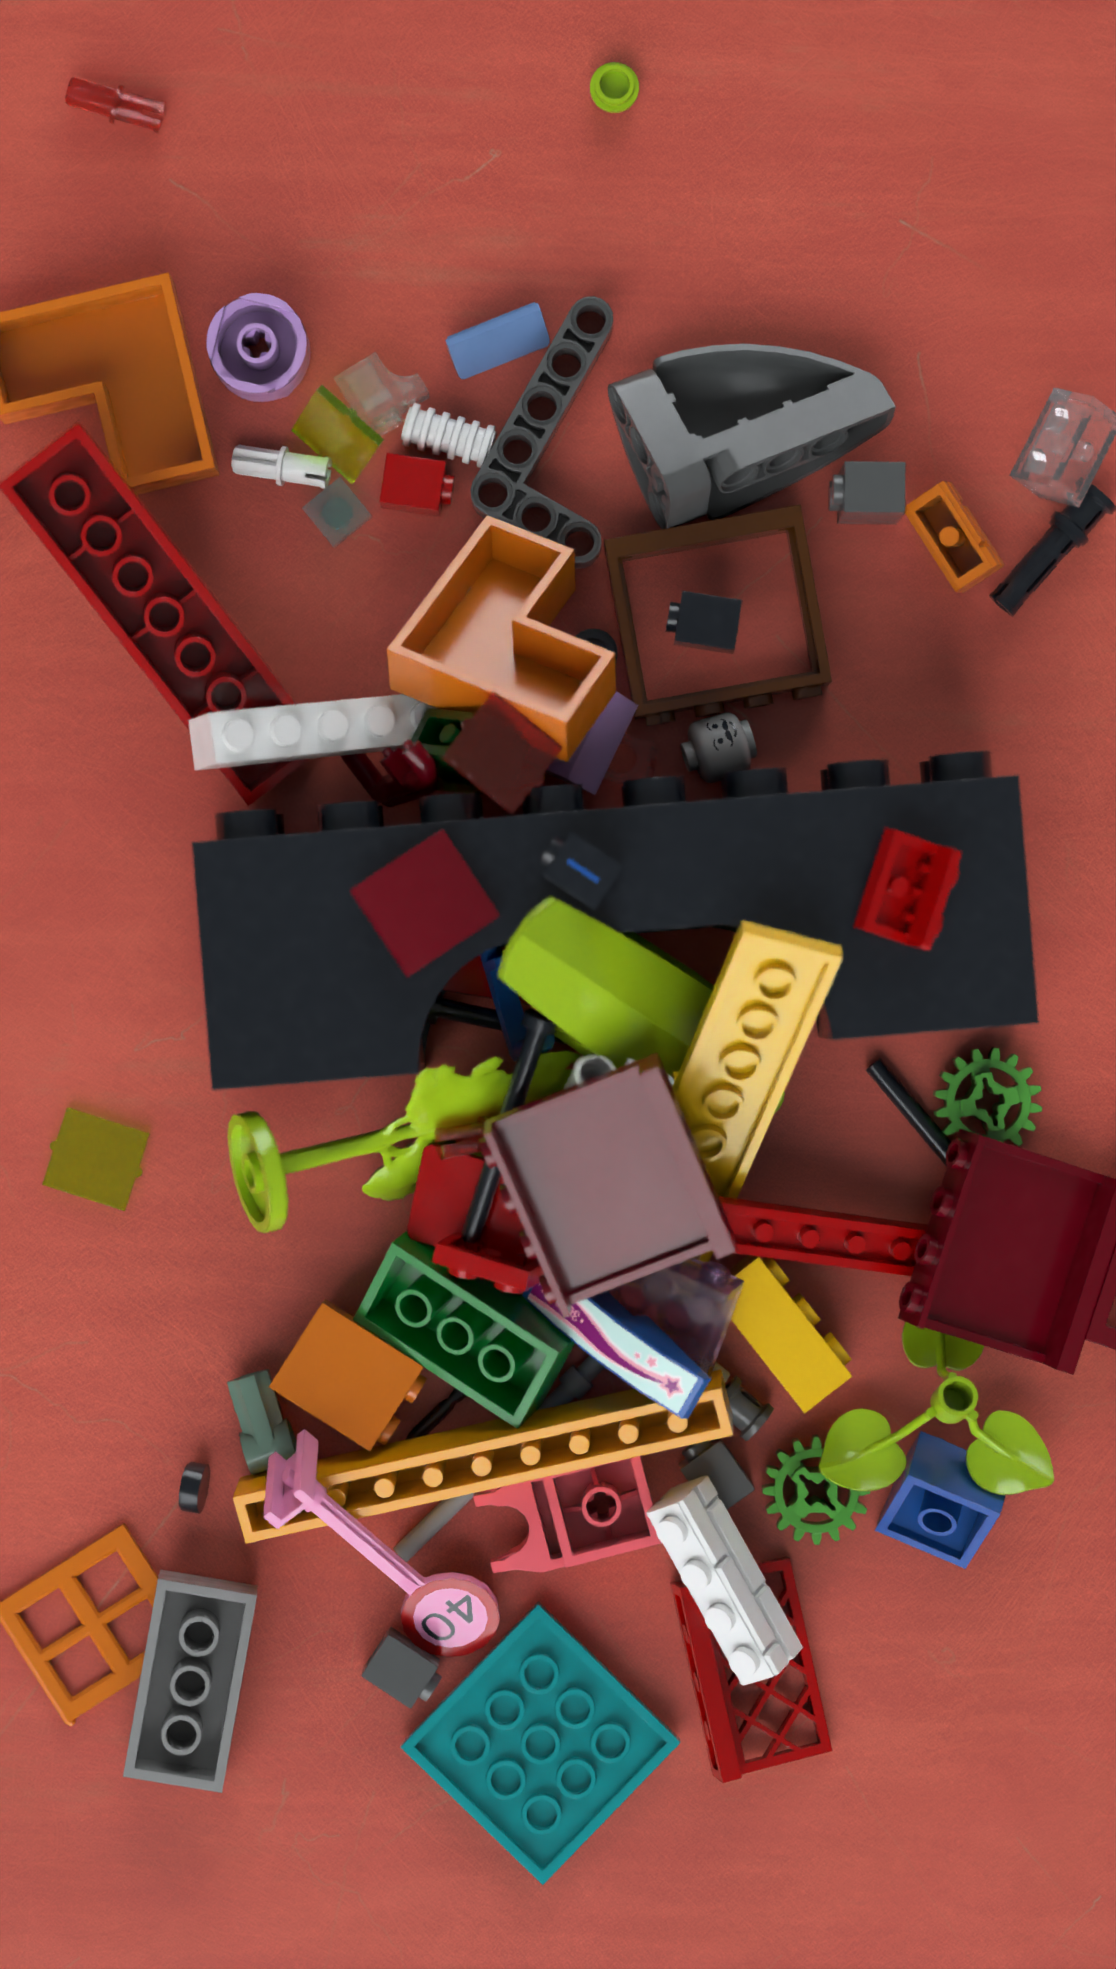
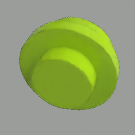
[590,62,639,113]

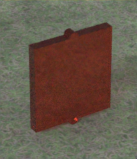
[441,691,563,814]

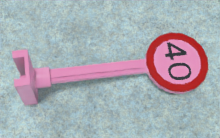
[263,1429,500,1657]

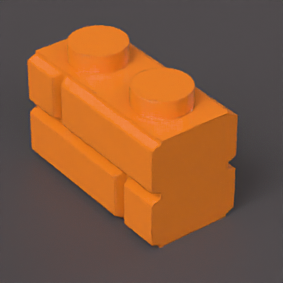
[905,481,1005,593]

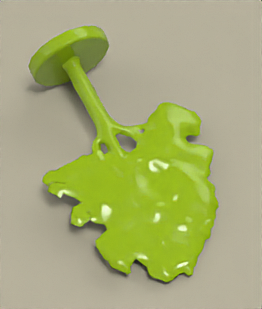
[228,1050,581,1233]

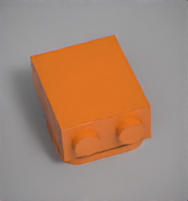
[269,1299,428,1451]

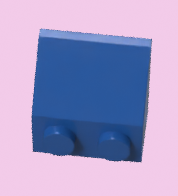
[875,1431,1005,1569]

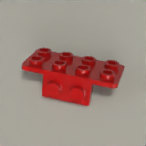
[407,1143,544,1293]

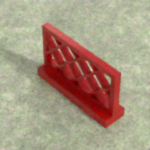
[670,1556,833,1783]

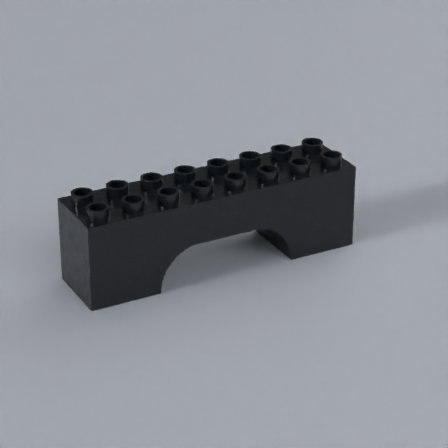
[192,751,1039,1090]

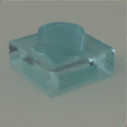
[302,477,372,548]

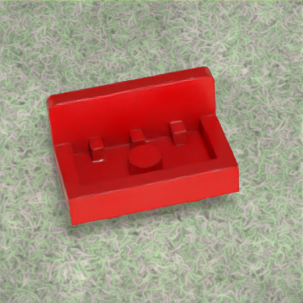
[853,828,961,951]

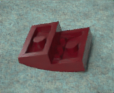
[350,829,501,977]

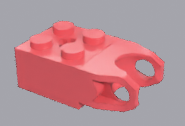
[473,1456,662,1573]

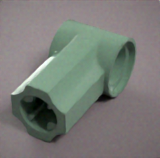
[227,1369,297,1475]

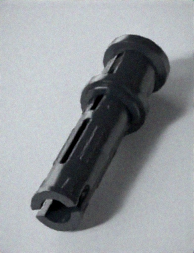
[989,480,1116,617]

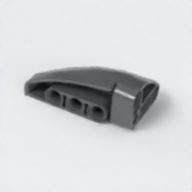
[608,343,896,529]

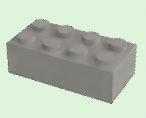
[123,1569,258,1793]

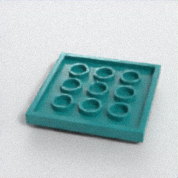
[400,1602,681,1885]

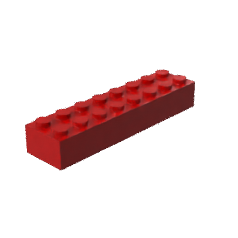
[0,420,309,806]

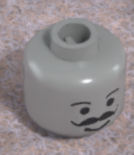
[680,712,757,783]

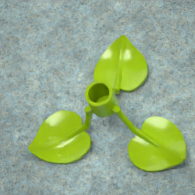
[819,1322,1054,1495]

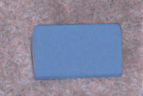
[446,302,550,379]

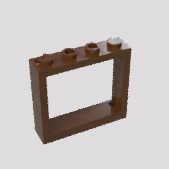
[604,505,832,726]

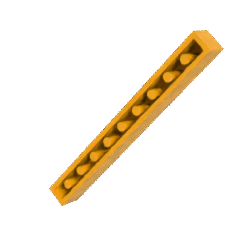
[233,1369,733,1543]

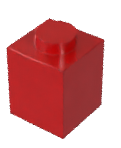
[379,453,455,517]

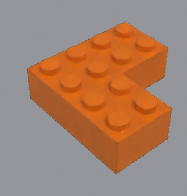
[0,272,220,495]
[387,515,616,762]

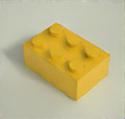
[708,1255,852,1413]

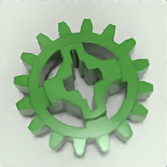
[933,1048,1042,1146]
[762,1435,870,1545]

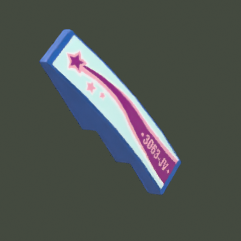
[522,1282,711,1419]

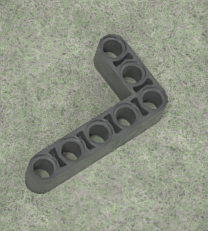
[470,296,613,569]

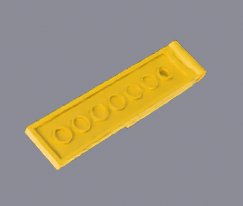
[626,920,843,1300]

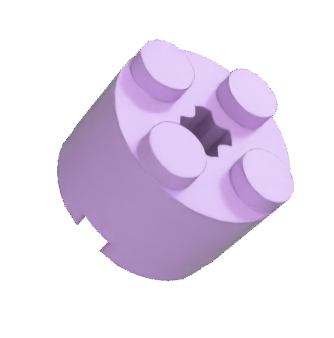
[206,293,310,402]

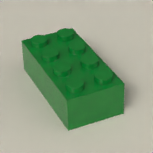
[353,1231,575,1429]

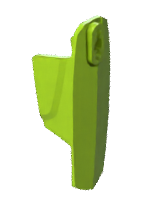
[498,896,789,1114]

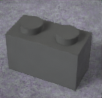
[828,461,906,525]

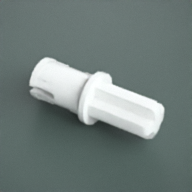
[231,445,332,489]

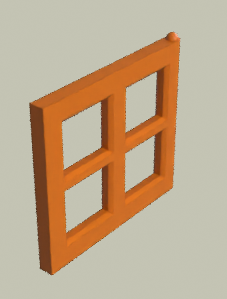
[0,1523,158,1726]

